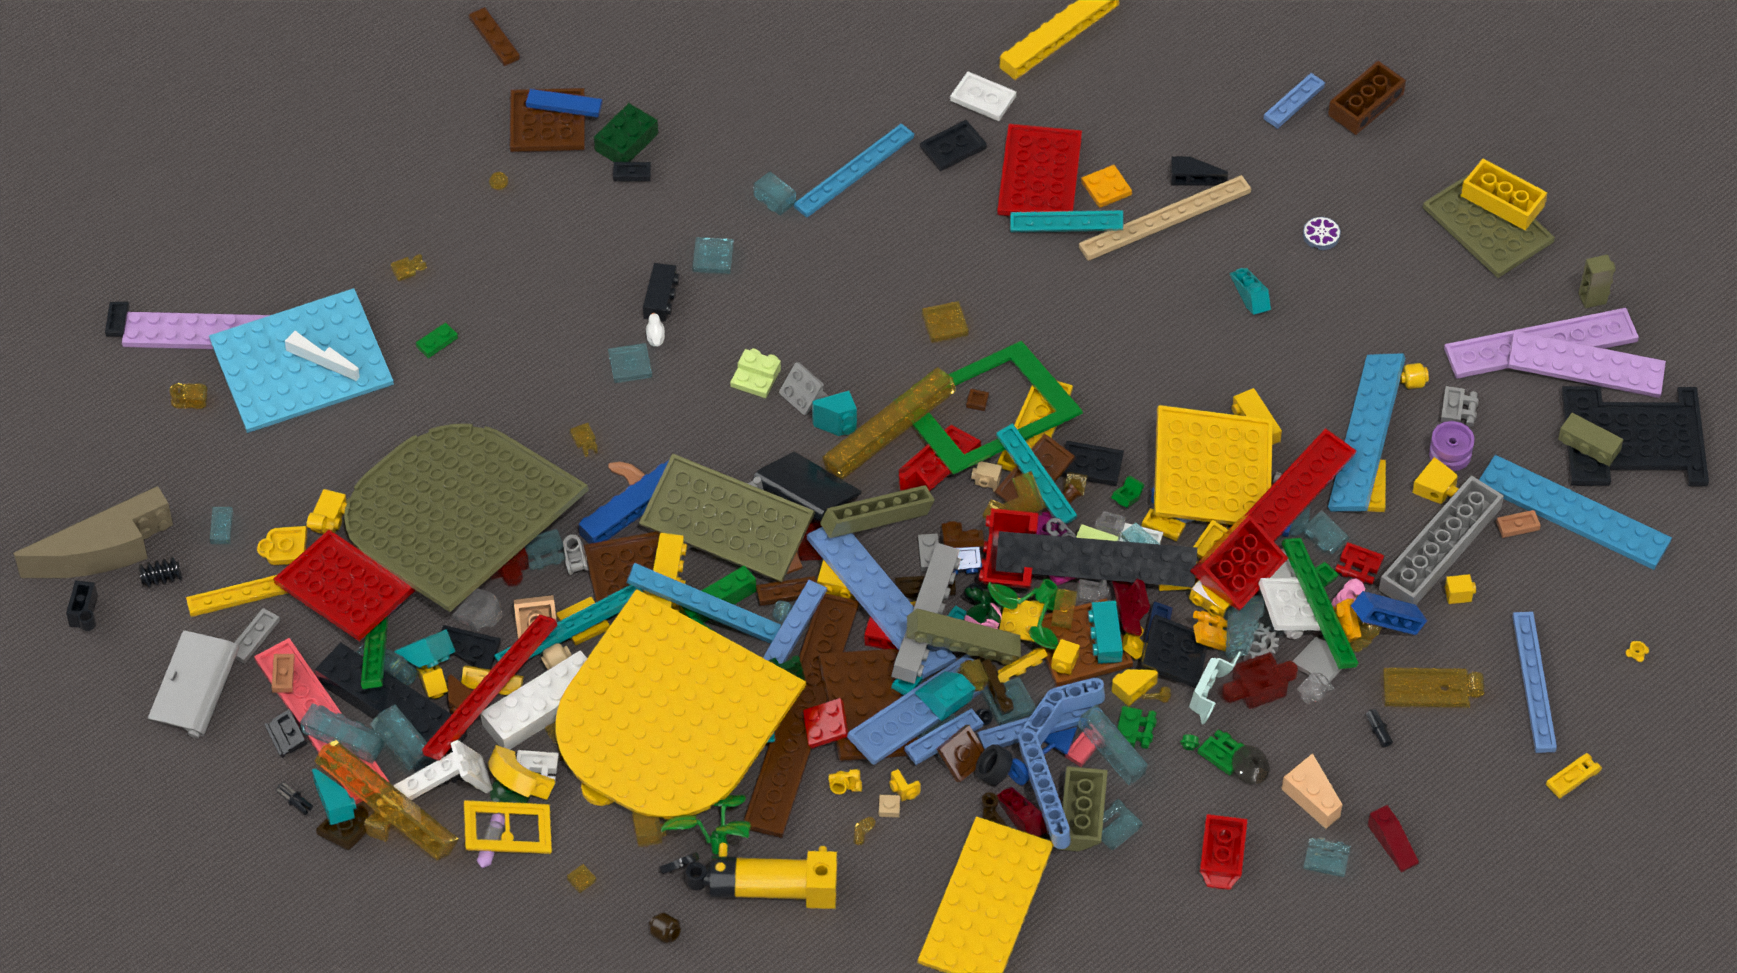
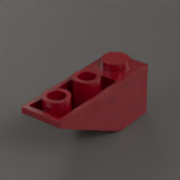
[996,787,1047,837]

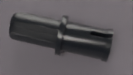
[1366,709,1393,748]
[276,782,313,815]

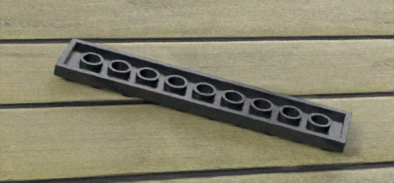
[996,531,1198,587]

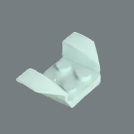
[1189,651,1241,724]

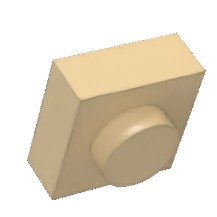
[879,795,900,817]

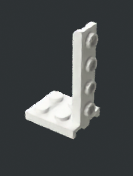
[385,740,493,809]

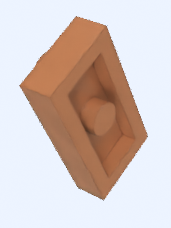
[1496,510,1541,538]
[272,654,295,693]

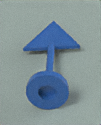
[1008,727,1077,785]

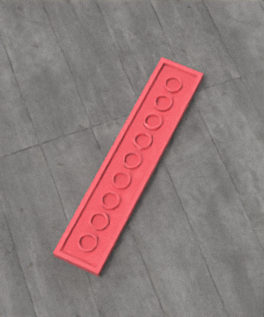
[254,638,390,804]

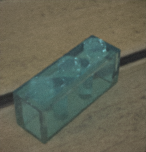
[370,705,428,770]

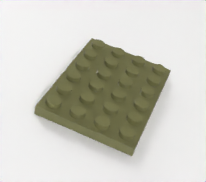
[1423,174,1555,278]

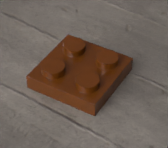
[936,725,984,782]

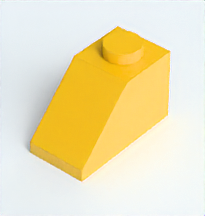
[416,664,448,699]
[1112,669,1158,707]

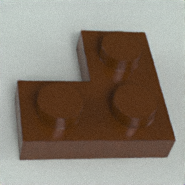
[942,521,984,548]

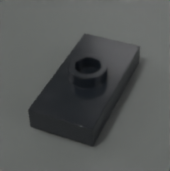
[105,301,130,337]

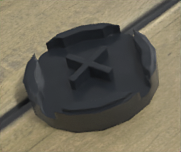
[659,852,700,874]

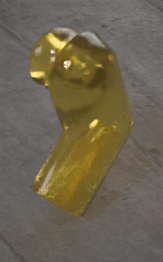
[854,817,875,845]

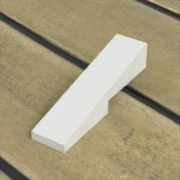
[285,331,360,381]

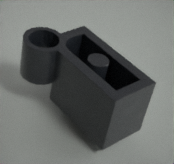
[66,580,98,631]

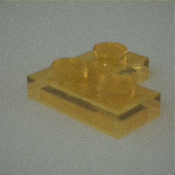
[1003,471,1046,513]

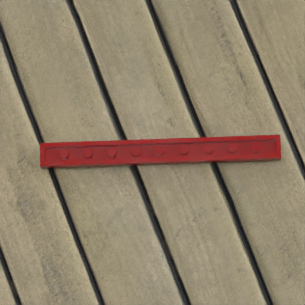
[422,614,557,761]

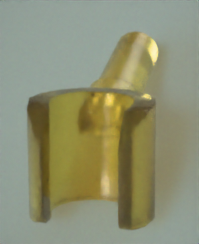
[1142,687,1171,703]

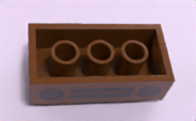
[1328,61,1406,135]

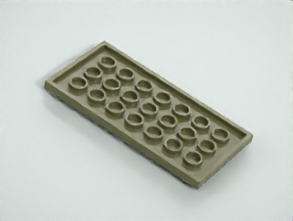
[639,453,815,583]

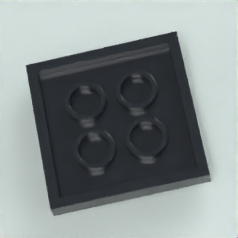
[1140,614,1208,688]

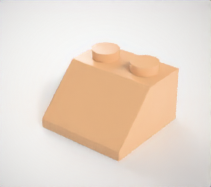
[514,595,557,639]

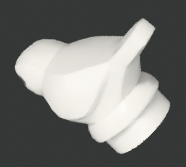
[646,313,665,346]

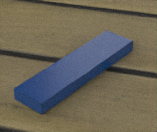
[526,89,602,117]

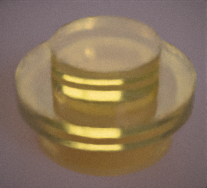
[489,172,508,190]

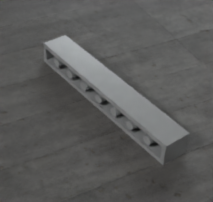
[891,543,961,684]

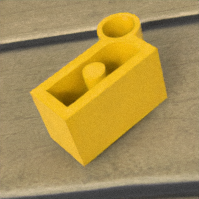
[307,489,347,534]

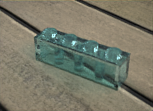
[300,703,385,764]
[1078,704,1148,785]

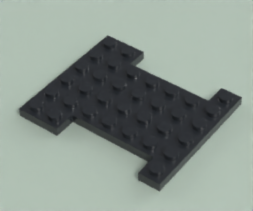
[1561,386,1709,486]

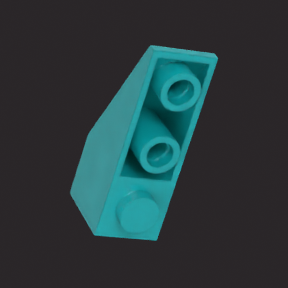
[1230,268,1271,315]

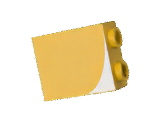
[1189,580,1230,617]

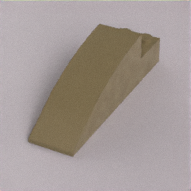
[13,486,173,578]

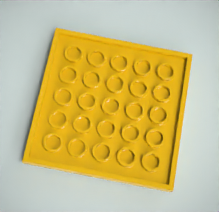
[1154,405,1273,525]

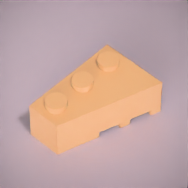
[1282,753,1342,829]

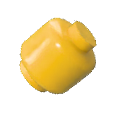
[1400,363,1429,389]

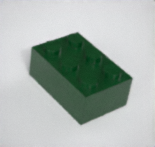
[594,103,658,162]

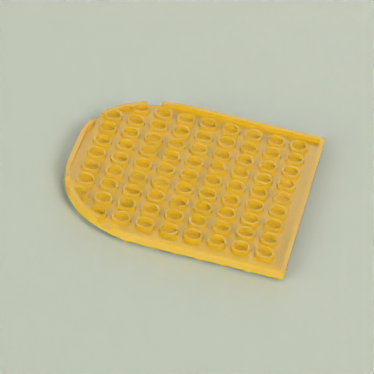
[556,589,806,819]

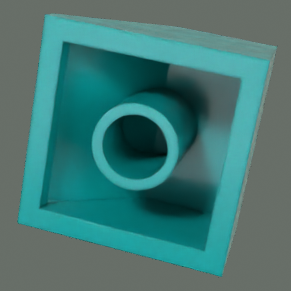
[812,391,857,436]
[394,630,456,668]
[915,671,976,721]

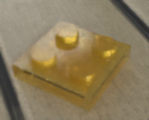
[922,301,969,343]

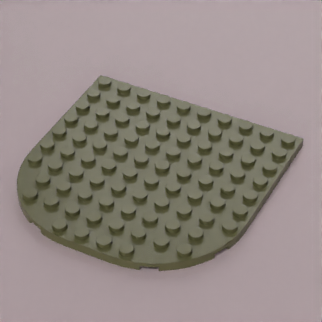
[344,424,589,612]

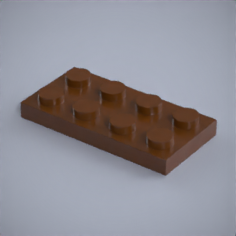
[995,433,1075,512]

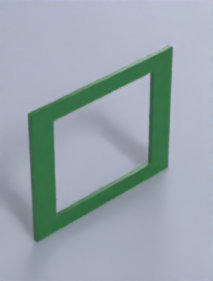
[893,341,1083,474]

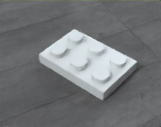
[950,72,1016,121]

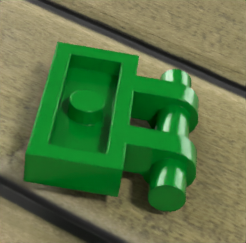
[1115,706,1157,749]
[1198,729,1251,776]

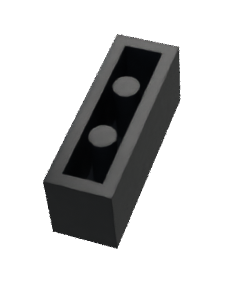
[643,263,680,322]

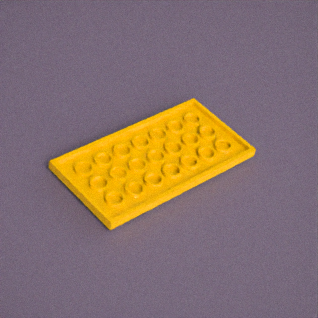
[918,817,1054,973]

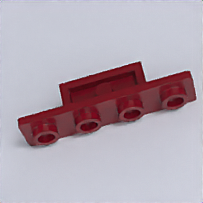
[1112,579,1150,636]

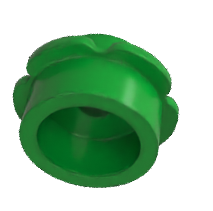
[1180,734,1200,751]

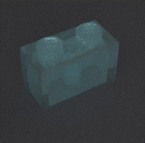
[754,171,796,216]

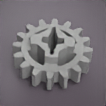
[1235,623,1279,664]

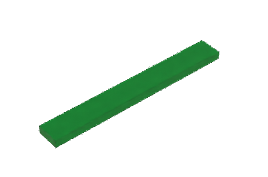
[1281,538,1359,669]

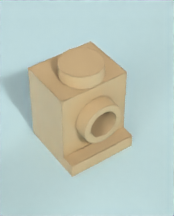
[971,461,1002,492]

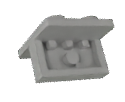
[779,362,828,415]

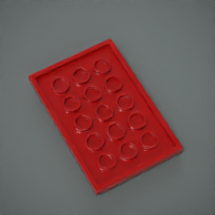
[997,124,1082,216]
[273,530,415,641]

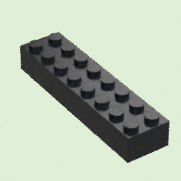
[315,642,467,761]

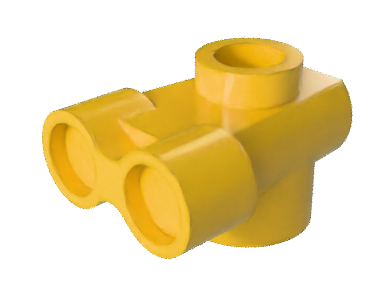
[829,769,862,794]

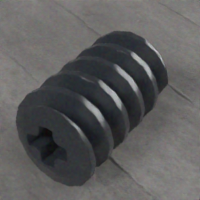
[139,556,182,588]

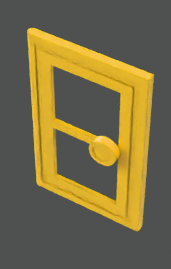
[464,800,552,854]

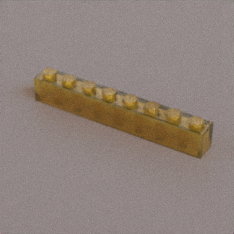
[822,367,956,480]
[314,740,459,860]

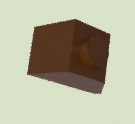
[448,674,472,714]

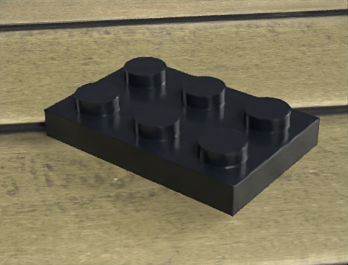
[920,120,987,171]
[1061,441,1124,486]

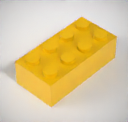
[1461,159,1547,230]

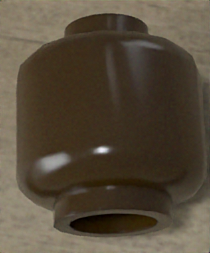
[649,912,681,943]

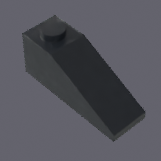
[1170,156,1228,186]

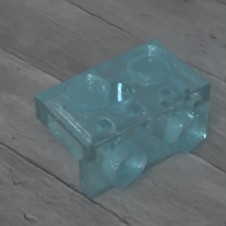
[1302,510,1349,554]

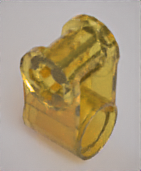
[169,383,208,409]

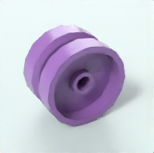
[1429,421,1475,471]

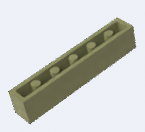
[820,485,935,538]
[907,608,1021,665]

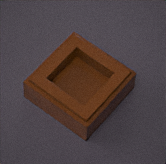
[966,389,989,411]

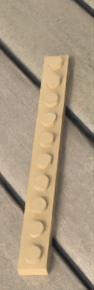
[1079,175,1251,261]

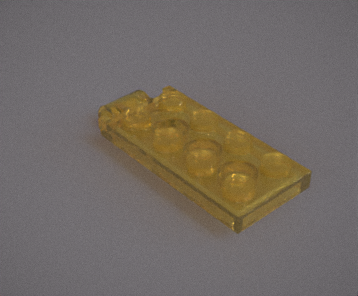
[1383,668,1485,707]

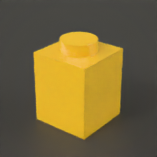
[1444,574,1476,604]
[1051,639,1080,675]

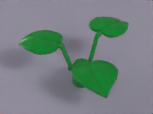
[988,579,1065,650]
[661,794,751,854]

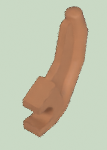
[608,461,645,486]

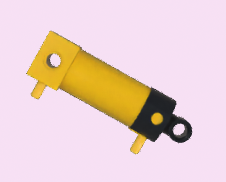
[686,843,837,909]

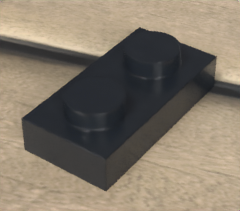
[613,162,651,181]

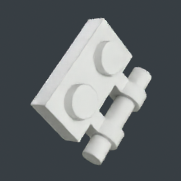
[516,750,559,785]

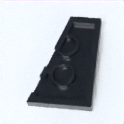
[441,625,501,670]

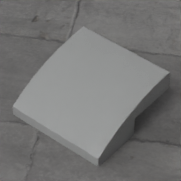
[1291,637,1342,686]

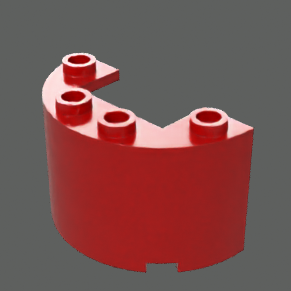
[979,508,1039,589]

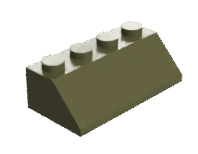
[1059,766,1108,851]

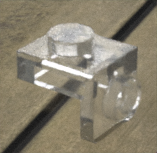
[1077,579,1109,603]

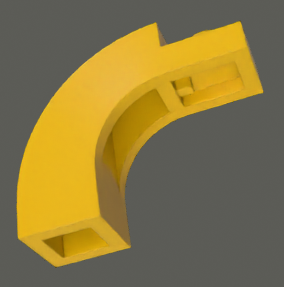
[488,745,555,800]

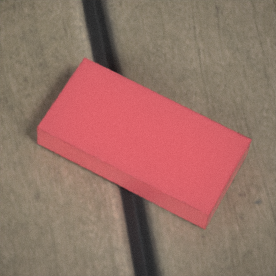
[1065,726,1105,767]

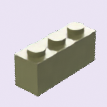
[1579,254,1616,309]
[1558,413,1623,466]

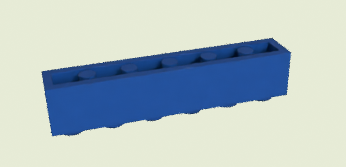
[579,460,669,544]

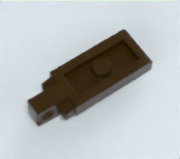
[980,659,1014,715]

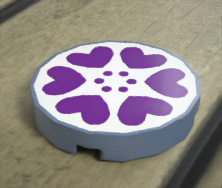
[1303,217,1341,250]

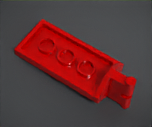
[899,425,981,491]

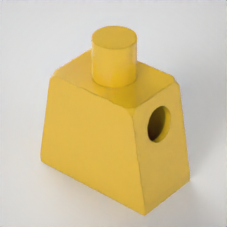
[1412,457,1459,504]

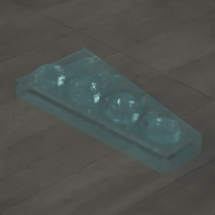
[1226,595,1266,659]

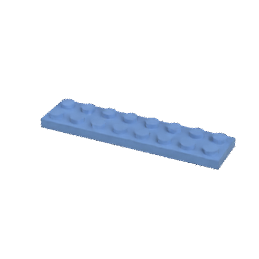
[847,654,988,765]

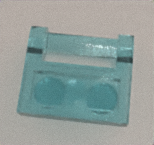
[1101,799,1143,851]

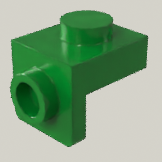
[1111,476,1145,508]

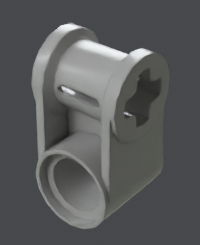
[563,535,589,575]

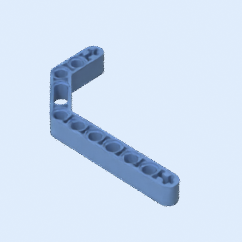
[1018,678,1105,849]

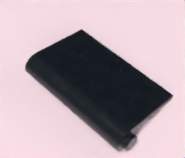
[753,451,862,525]

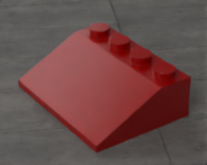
[1190,514,1288,611]

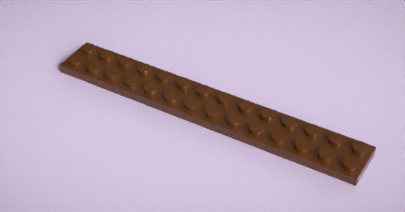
[744,593,859,838]

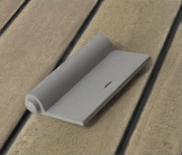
[148,630,239,738]

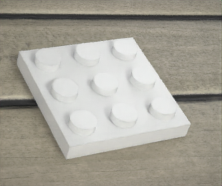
[1258,578,1321,630]

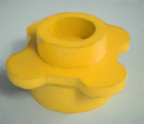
[1625,641,1649,662]

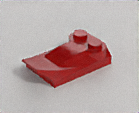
[1200,814,1248,890]

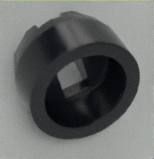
[976,708,993,725]

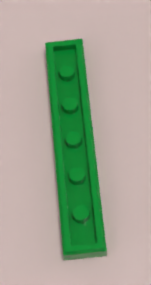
[361,616,388,689]

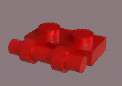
[1335,542,1384,585]

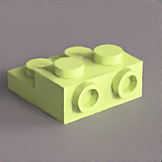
[730,349,781,398]

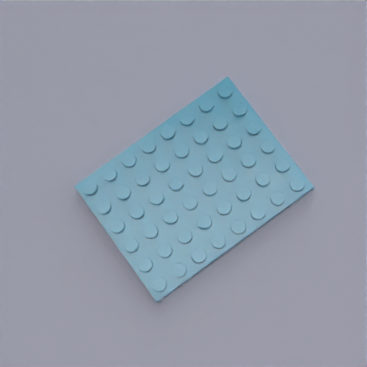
[209,288,394,433]

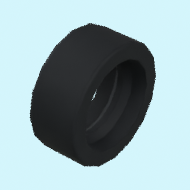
[976,744,1013,785]

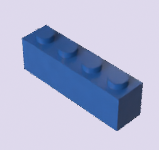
[1351,591,1427,635]

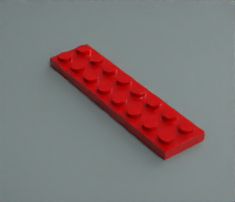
[1243,428,1356,542]

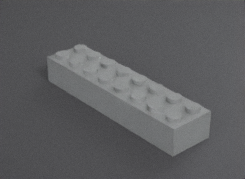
[1379,475,1504,605]

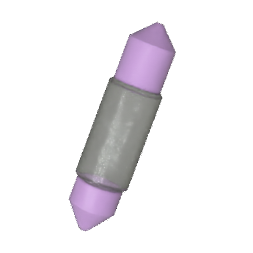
[477,813,505,868]

